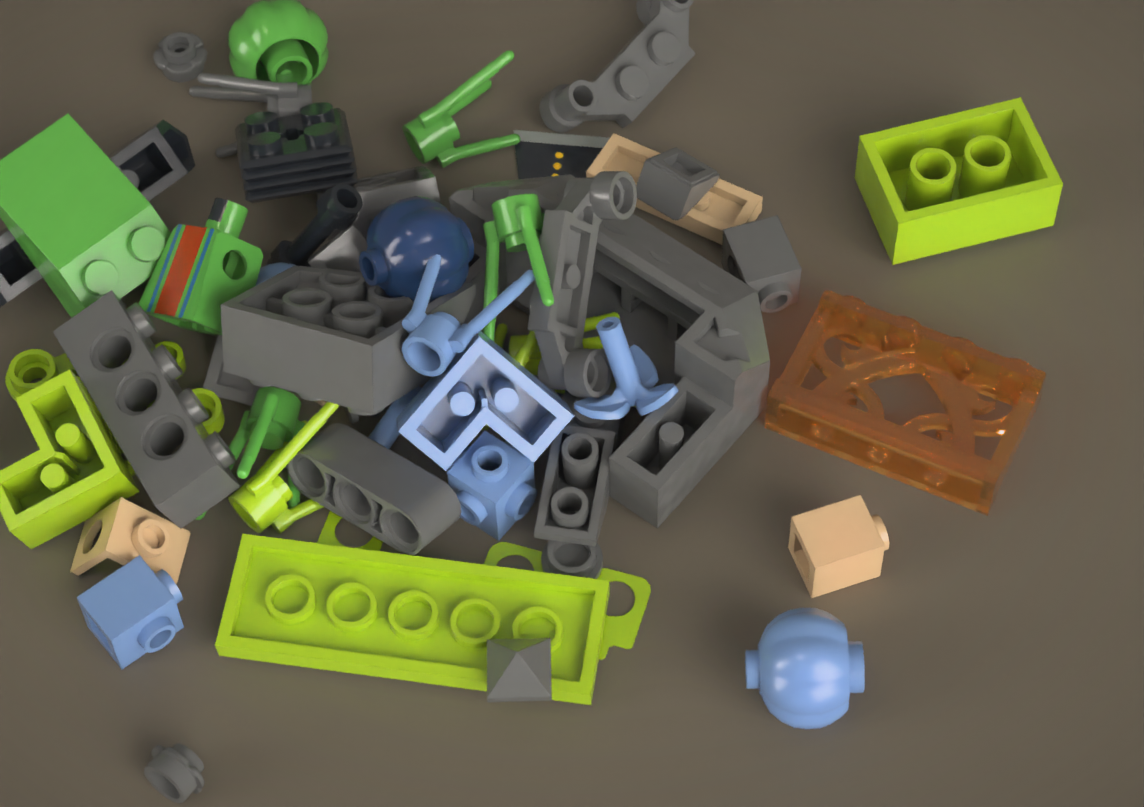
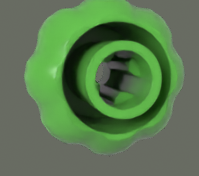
[228,0,329,84]

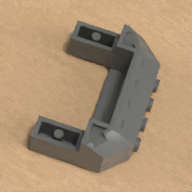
[449,174,770,528]

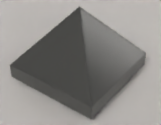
[487,638,552,702]

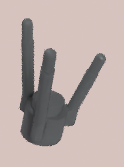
[189,73,312,158]

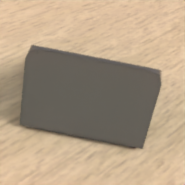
[636,147,720,221]

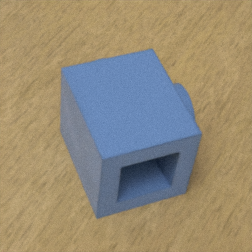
[76,555,184,669]

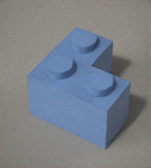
[396,331,574,471]

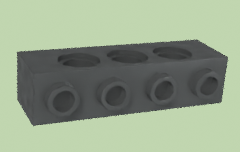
[53,290,241,529]

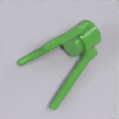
[402,50,521,168]
[483,194,554,342]
[196,387,305,520]

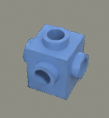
[447,431,537,541]

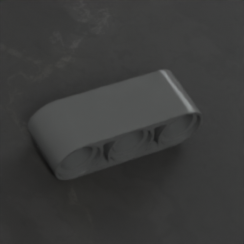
[287,423,461,555]

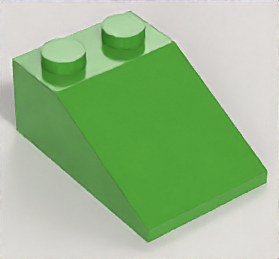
[0,113,171,318]

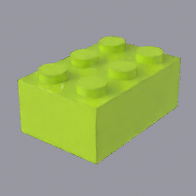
[854,97,1063,265]

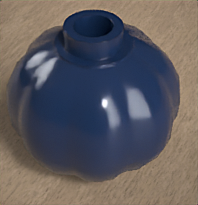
[359,196,474,304]

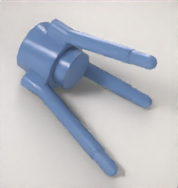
[401,254,535,377]

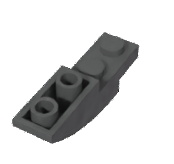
[534,333,635,546]

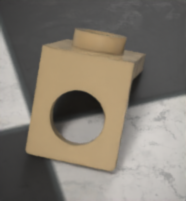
[70,497,191,584]

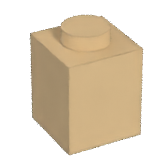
[788,495,889,598]

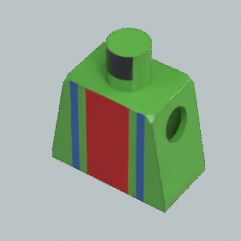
[139,198,263,336]

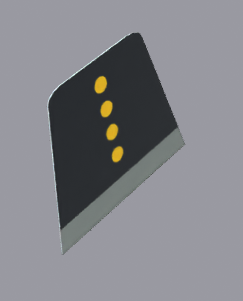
[514,130,610,179]

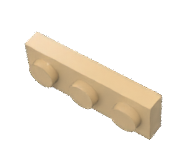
[586,133,763,245]

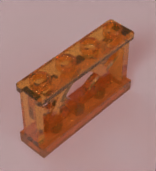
[765,290,1046,516]

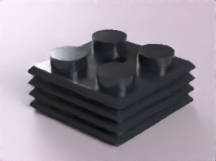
[235,102,358,203]

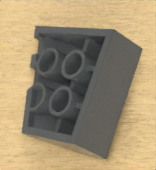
[221,265,476,415]

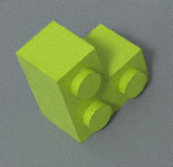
[0,369,139,550]

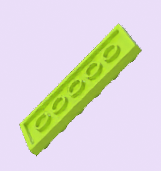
[215,534,610,705]

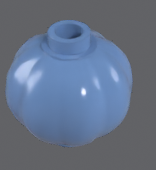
[745,608,865,729]

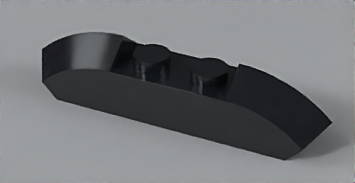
[0,119,195,307]

